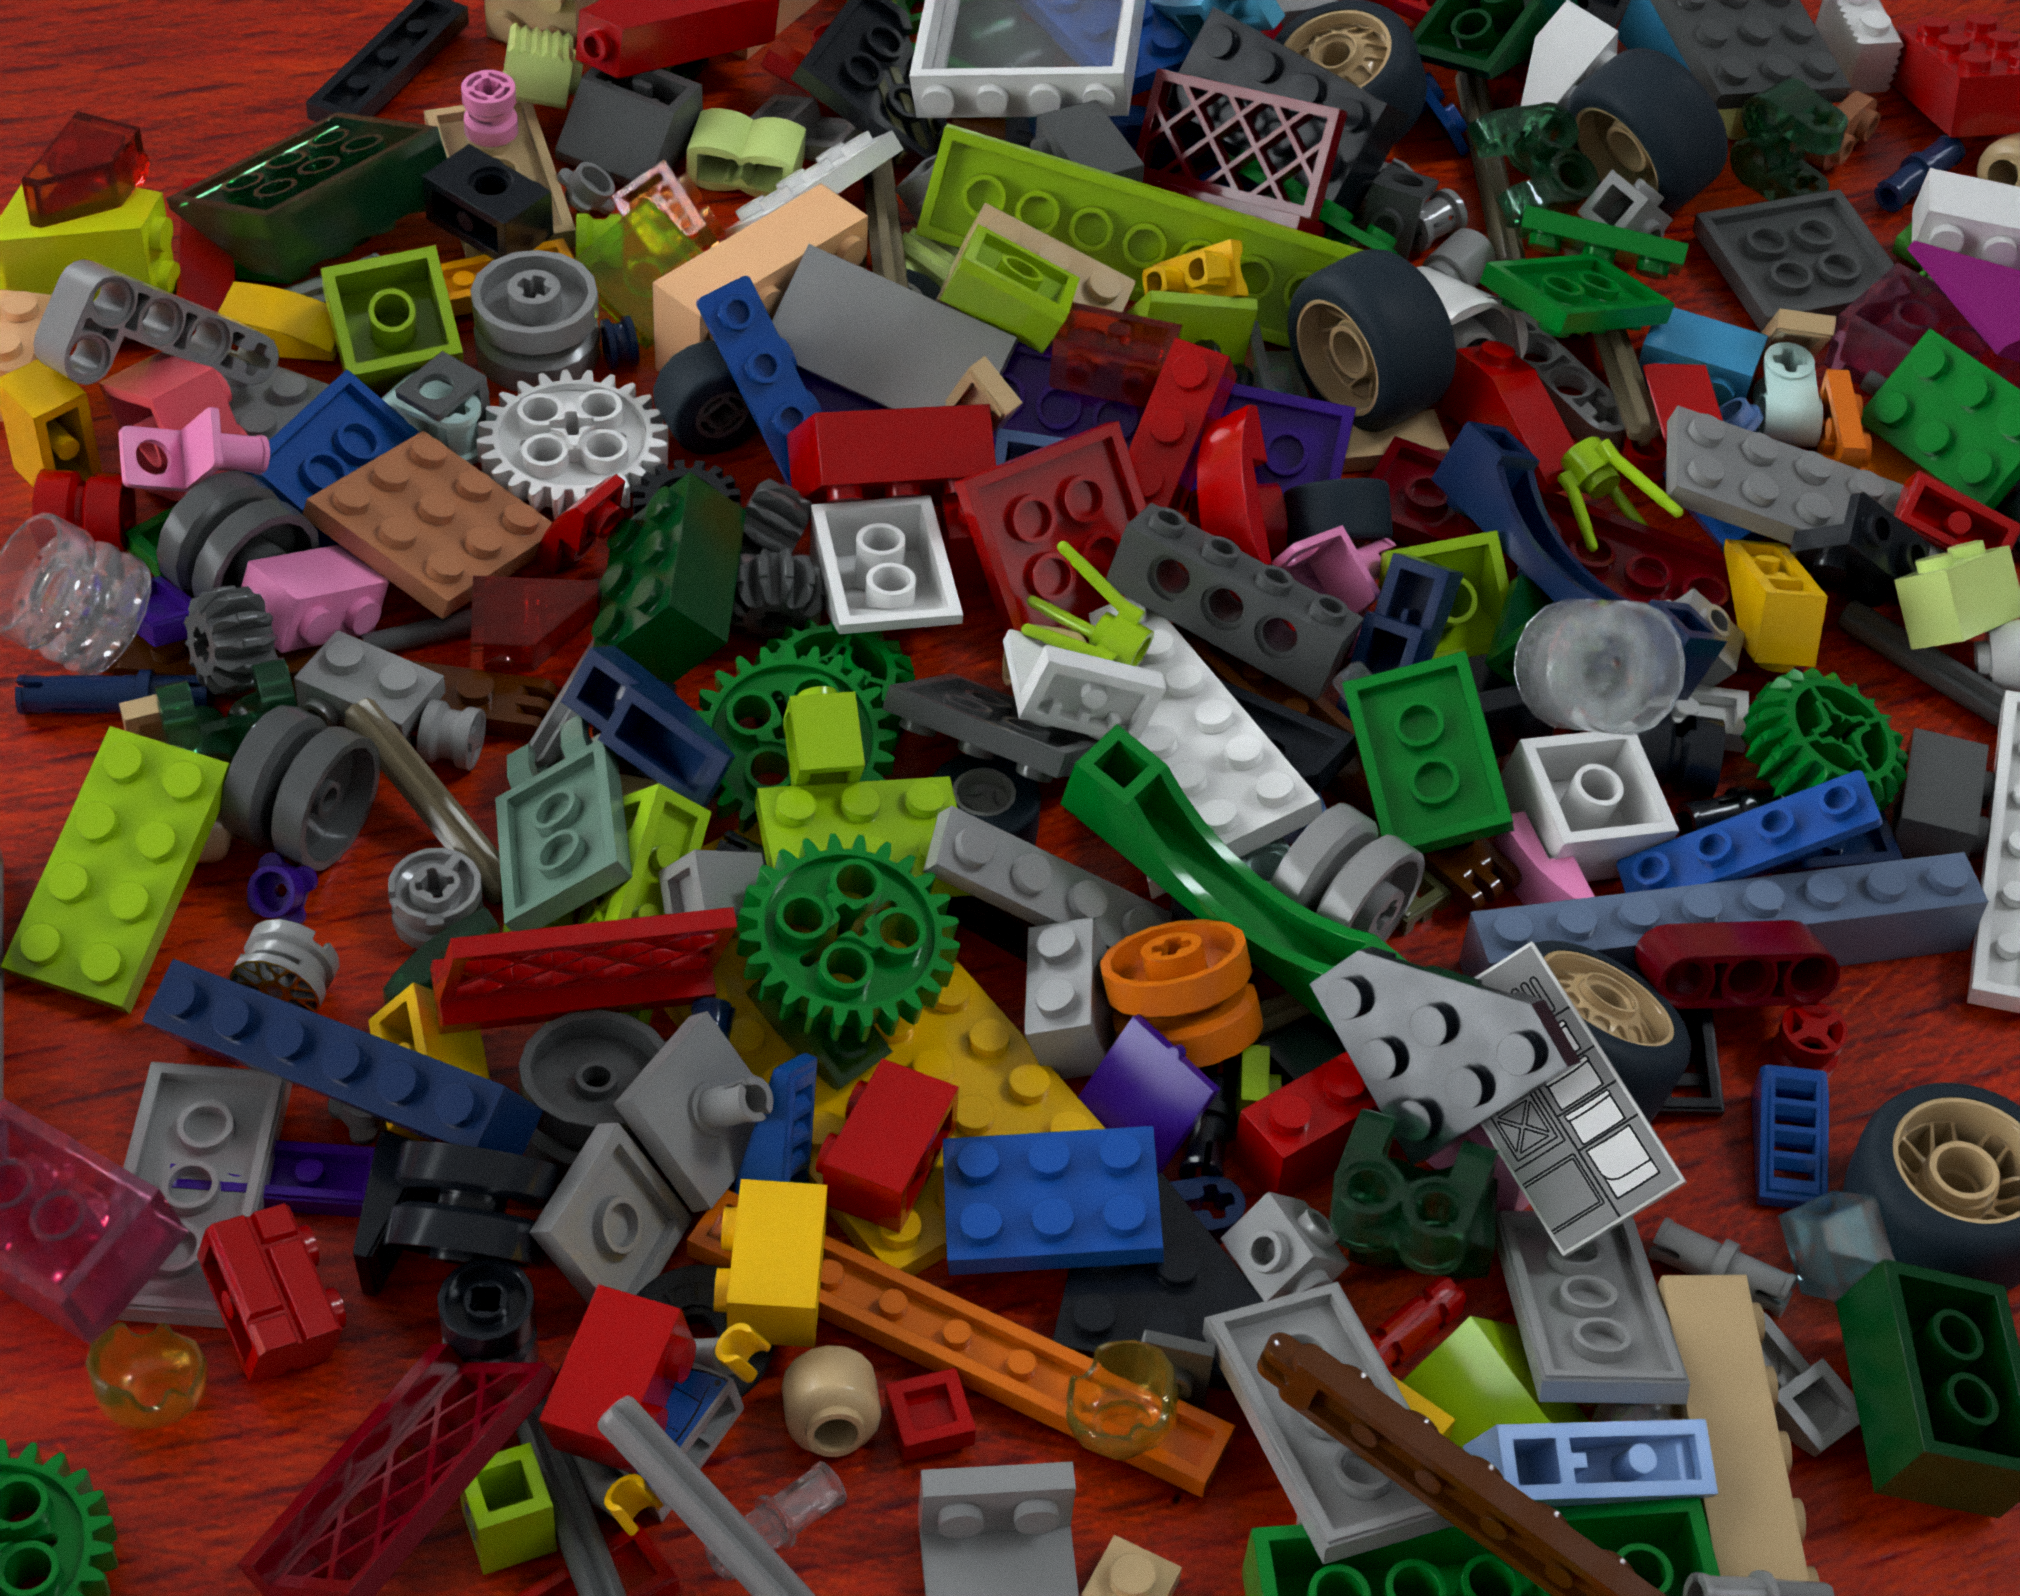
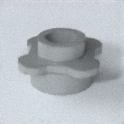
[557,162,615,215]

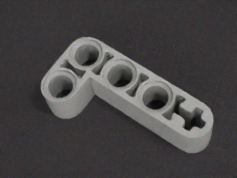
[33,259,279,385]

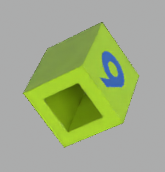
[460,1442,557,1575]

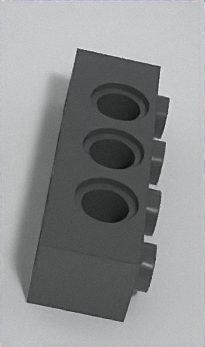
[1106,502,1364,701]

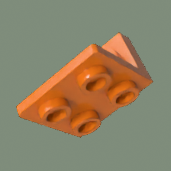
[1817,369,1939,485]

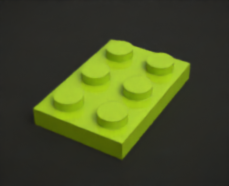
[755,776,971,899]

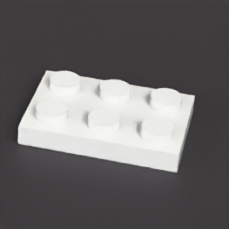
[723,130,904,238]

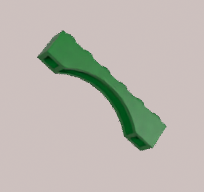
[1060,724,1407,1032]

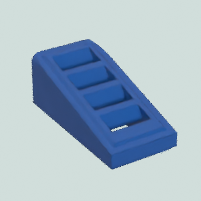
[733,1052,817,1195]
[1751,1064,1829,1212]

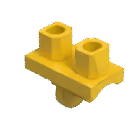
[1142,239,1249,298]

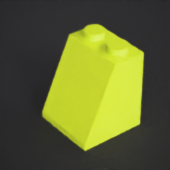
[0,167,181,301]

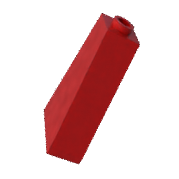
[575,0,780,79]

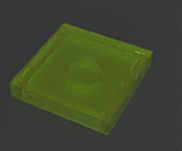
[574,198,703,349]

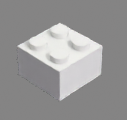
[1500,727,1679,882]

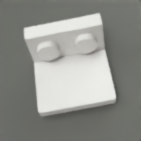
[1003,629,1167,740]

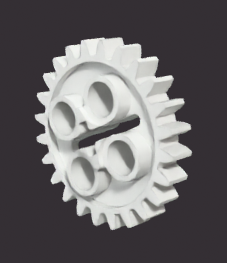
[476,369,669,520]

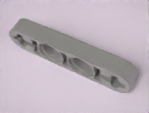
[1518,311,1627,450]

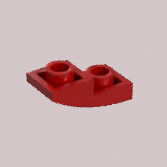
[535,474,625,574]

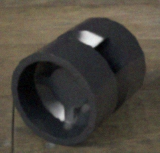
[1628,707,1725,798]
[437,1258,539,1362]

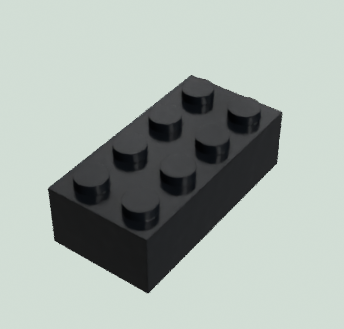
[1166,7,1410,212]

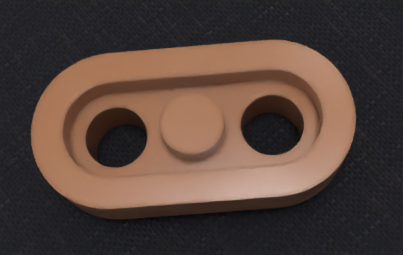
[1806,90,1881,171]

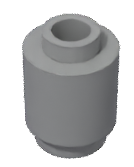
[1422,228,1496,287]

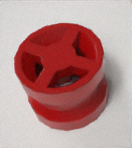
[1770,1002,1848,1079]

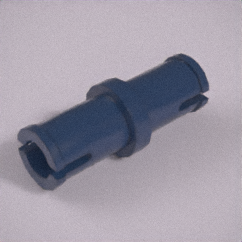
[1874,134,1966,212]

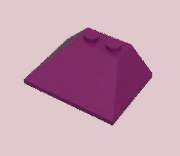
[1907,240,2020,362]

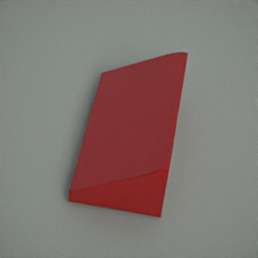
[1643,363,1723,446]
[1894,470,2020,552]

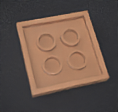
[302,430,553,619]

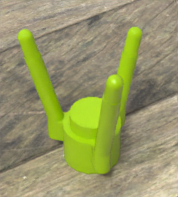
[1557,436,1683,552]
[1021,541,1154,667]

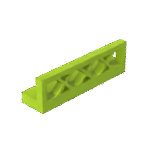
[546,783,712,1025]

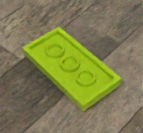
[0,726,231,1014]

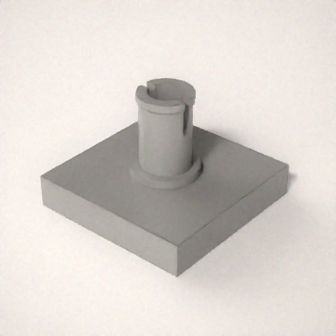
[613,1011,774,1213]
[529,1123,693,1305]

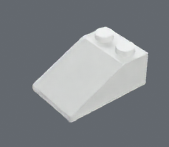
[810,495,963,634]

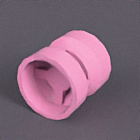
[461,70,518,147]

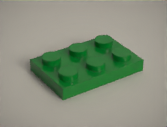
[1479,253,1675,338]
[1861,328,2020,510]
[1342,651,1515,854]

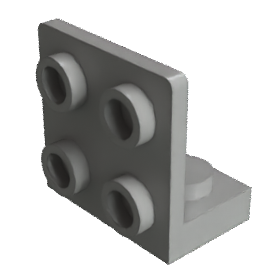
[918,1462,1079,1596]

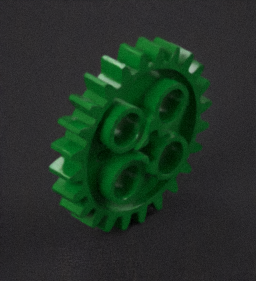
[695,643,897,834]
[736,833,960,1042]
[0,1439,118,1596]

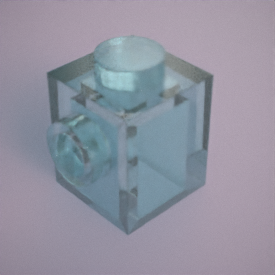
[1778,1190,1895,1305]

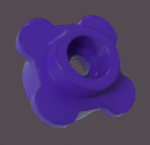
[247,852,318,924]

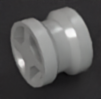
[416,699,486,771]

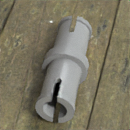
[1648,1217,1798,1318]

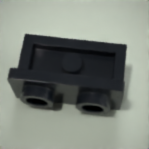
[1790,492,1930,607]

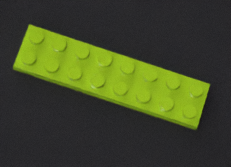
[915,123,1363,348]

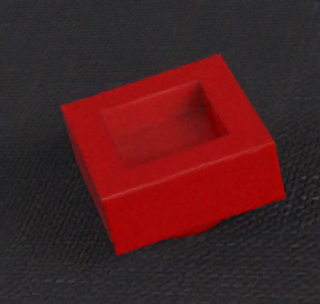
[884,1368,976,1461]

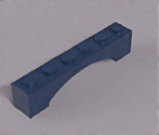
[1431,421,1728,701]
[142,958,543,1155]

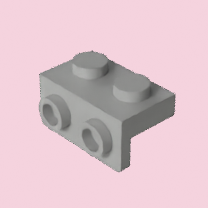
[294,630,446,745]

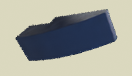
[1336,553,1464,721]
[560,645,736,808]

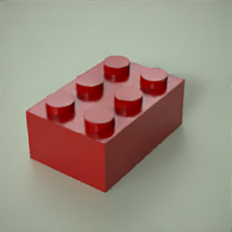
[1890,14,2020,138]
[787,404,996,506]

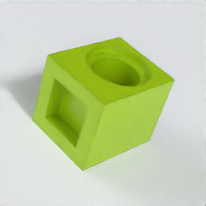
[783,686,865,786]

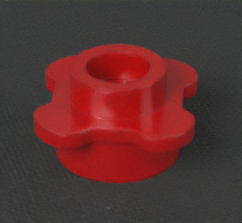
[1619,433,1667,485]

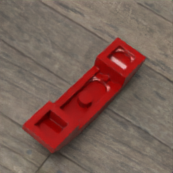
[1197,404,1296,632]

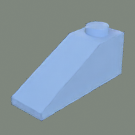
[1463,1419,1718,1507]

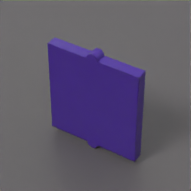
[1077,1014,1221,1173]

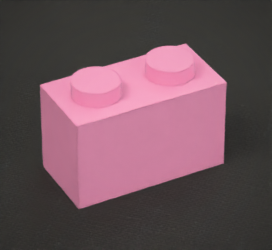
[241,544,390,653]

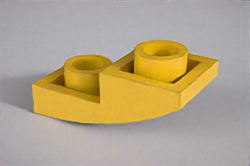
[218,281,338,361]

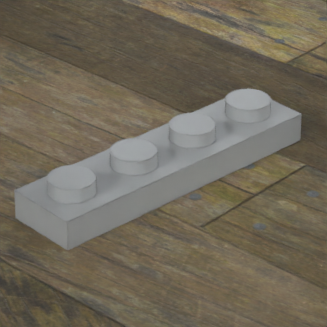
[923,805,1172,949]

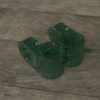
[1730,78,1849,201]
[1466,102,1599,228]
[154,658,297,765]
[1328,1108,1499,1276]

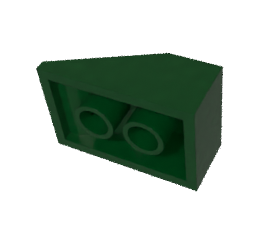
[1412,0,1579,80]

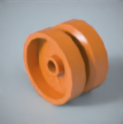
[1100,919,1264,1068]

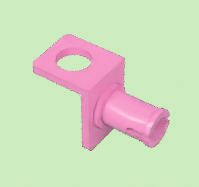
[119,407,270,492]
[1272,525,1396,614]

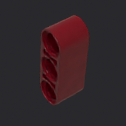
[1634,920,1840,1009]

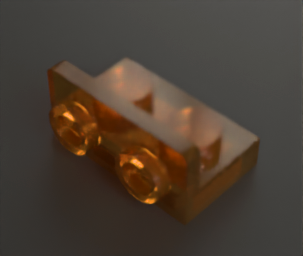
[611,159,726,275]

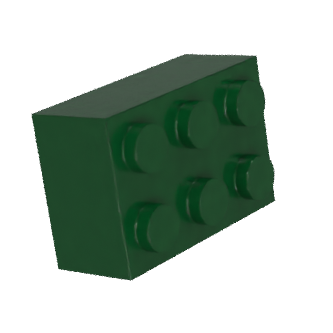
[591,472,746,684]
[1836,1258,2020,1518]

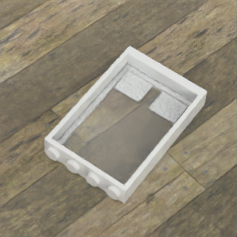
[909,0,1146,118]

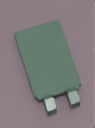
[495,715,632,931]

